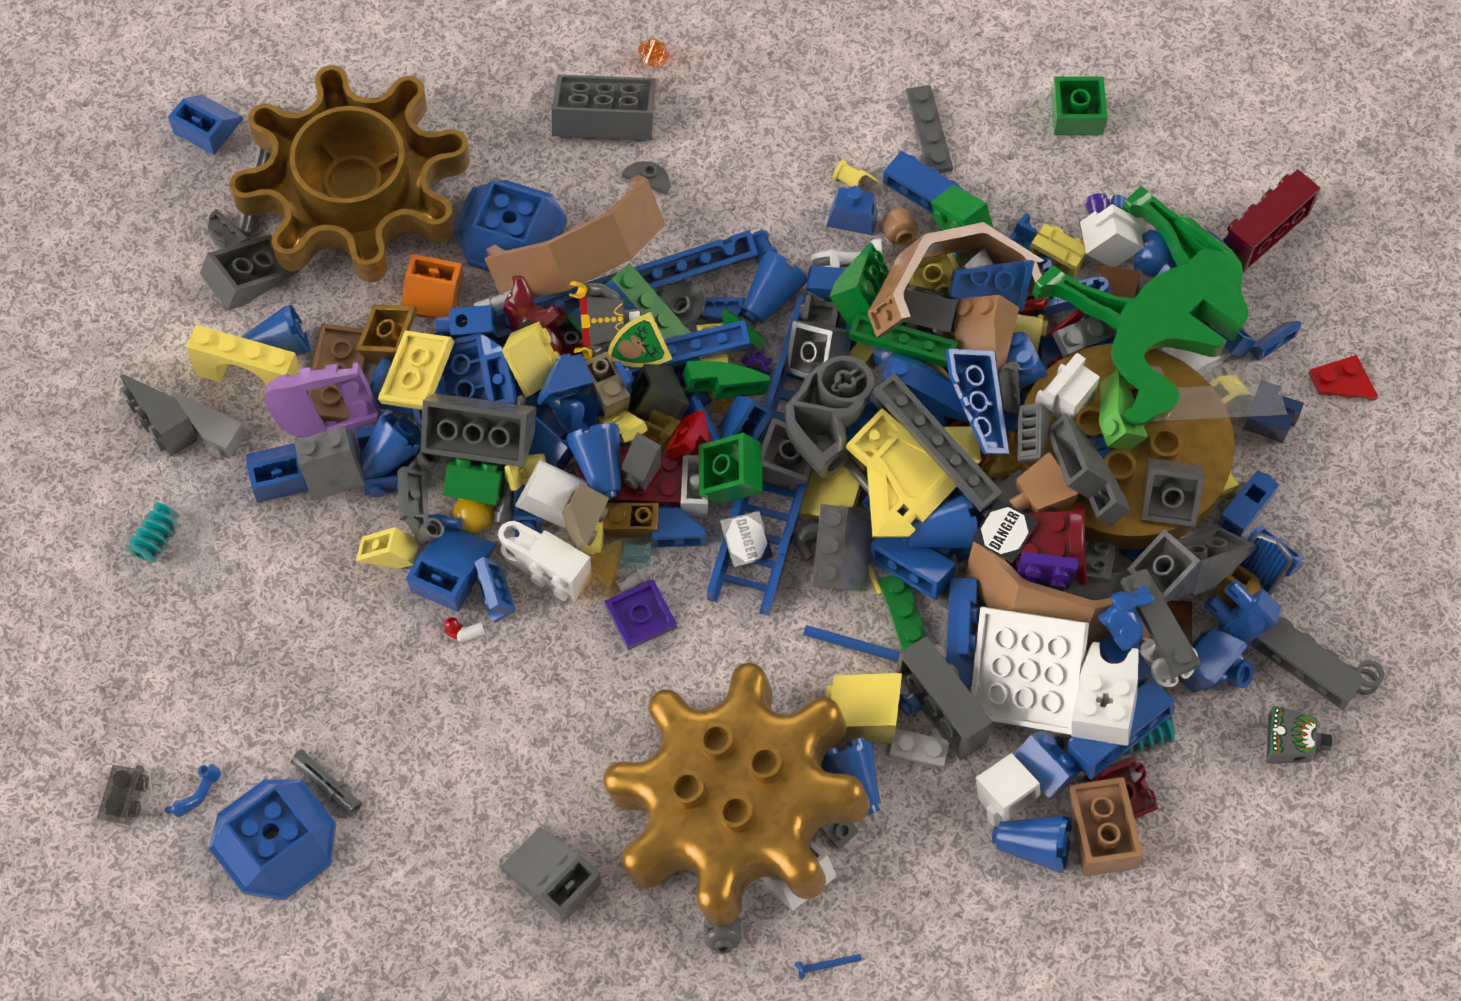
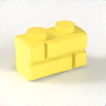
[1029,223,1088,278]

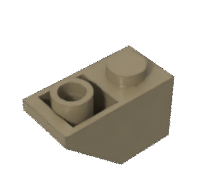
[585,351,630,418]
[562,482,609,550]

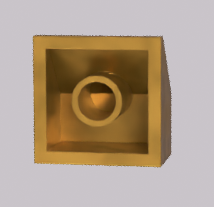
[356,304,417,365]

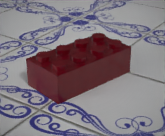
[1223,169,1321,273]
[575,449,683,510]

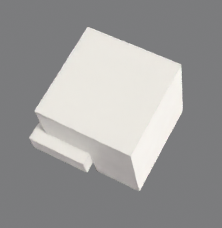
[1080,204,1148,267]
[1035,353,1100,421]
[976,753,1041,827]

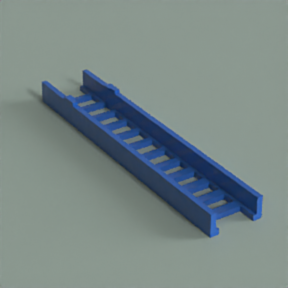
[707,293,852,616]

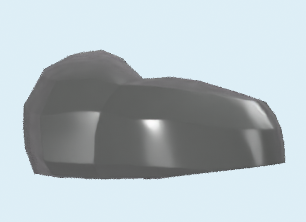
[785,355,874,478]

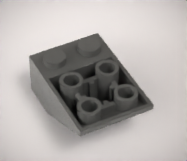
[120,374,198,457]
[500,827,601,924]

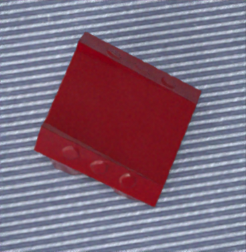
[1084,756,1159,819]

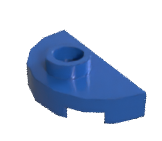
[701,297,746,324]

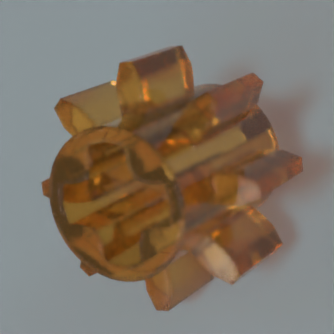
[637,37,669,67]

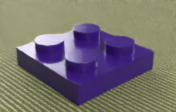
[1016,552,1078,591]
[604,579,677,650]

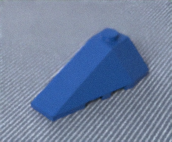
[946,349,1009,455]
[882,352,970,424]

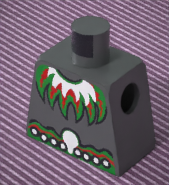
[1266,705,1332,764]

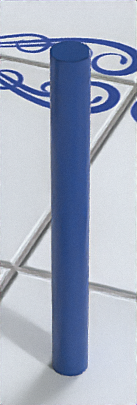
[803,625,900,662]

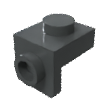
[800,295,840,328]

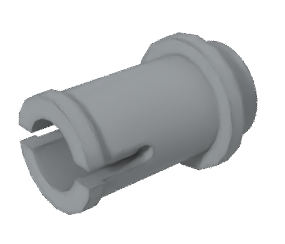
[614,566,651,593]

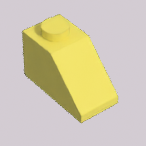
[356,527,419,569]

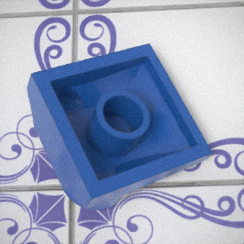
[1006,332,1048,389]

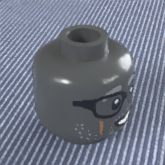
[703,917,742,954]

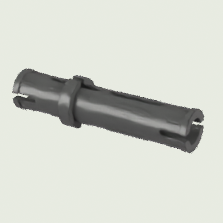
[290,749,363,816]

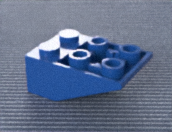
[406,527,497,612]

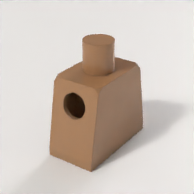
[1008,452,1078,513]

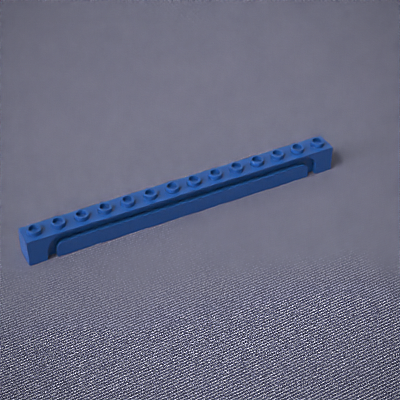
[433,230,758,342]

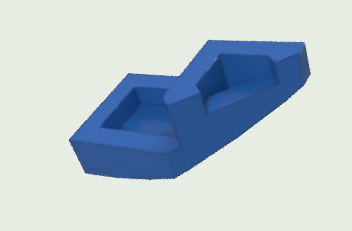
[1008,213,1038,250]

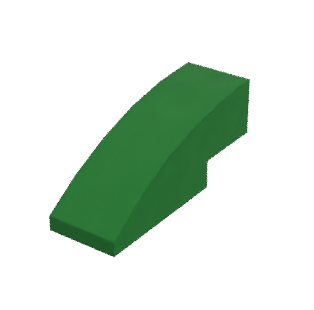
[683,360,770,399]

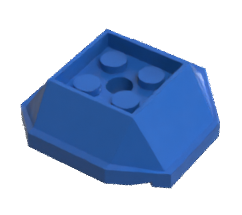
[454,180,567,272]
[413,333,517,429]
[209,779,336,901]

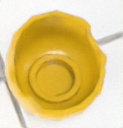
[452,499,495,534]

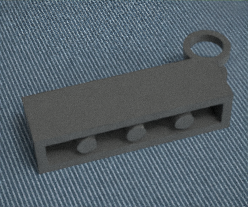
[1252,617,1384,711]

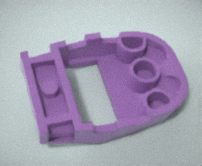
[265,362,380,438]

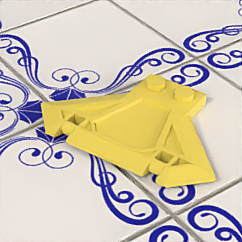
[846,408,981,537]

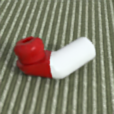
[444,617,485,642]

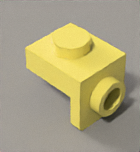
[505,454,546,491]

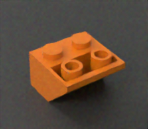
[401,254,464,320]

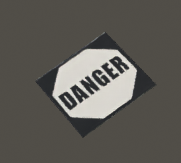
[971,499,1038,563]
[720,511,773,567]

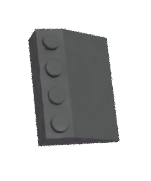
[552,74,656,142]

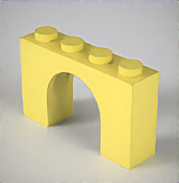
[186,325,300,386]

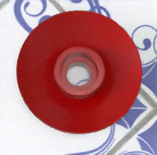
[1045,309,1085,338]

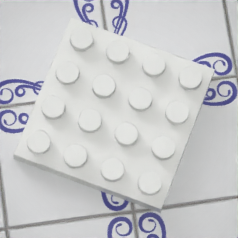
[971,607,1089,735]

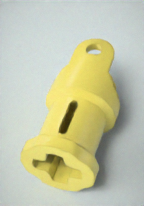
[832,159,880,187]

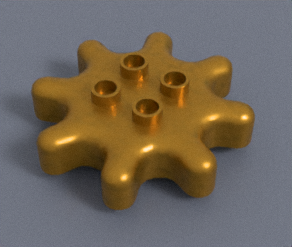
[229,65,470,283]
[603,662,870,926]

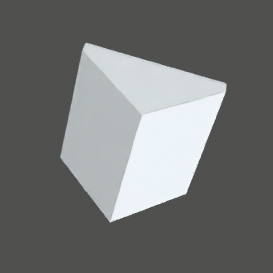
[516,460,588,528]

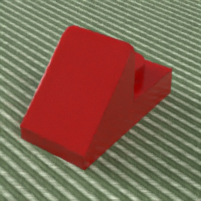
[666,410,711,459]

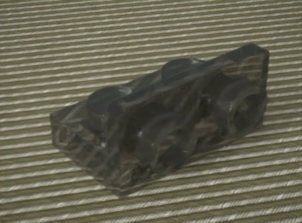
[97,765,149,826]

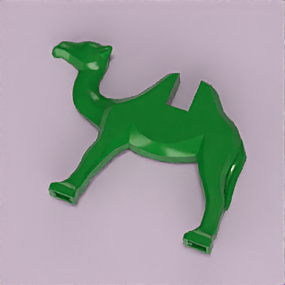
[1032,186,1248,426]

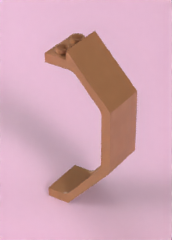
[484,175,665,298]
[868,222,1045,337]
[964,542,1151,650]

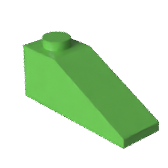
[1099,370,1148,451]

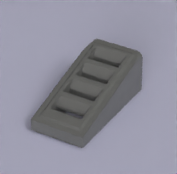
[1017,403,1052,463]

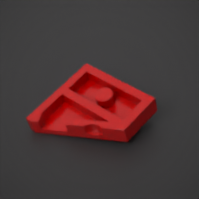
[1308,355,1378,401]

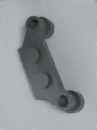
[398,451,444,546]

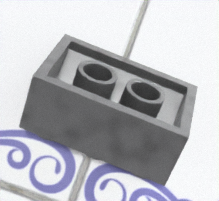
[812,504,872,591]

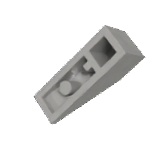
[171,392,246,459]

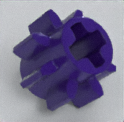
[741,349,773,375]

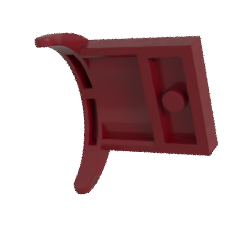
[1016,505,1087,585]

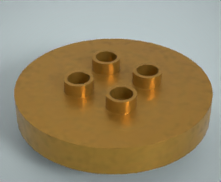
[1015,344,1234,549]

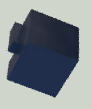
[1243,380,1304,443]

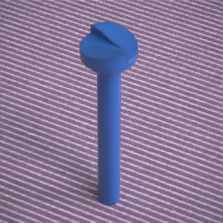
[795,954,862,979]

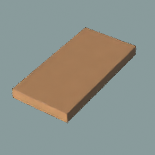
[308,323,367,422]

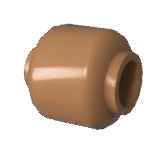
[881,208,918,246]

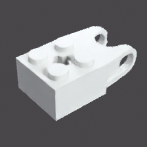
[498,521,592,602]
[1071,642,1138,746]

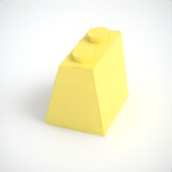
[826,673,902,744]

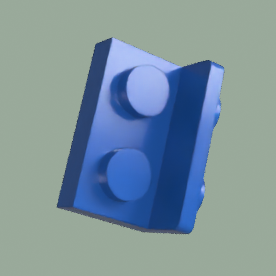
[475,557,516,622]

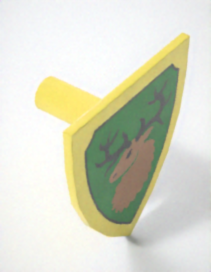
[608,312,673,367]

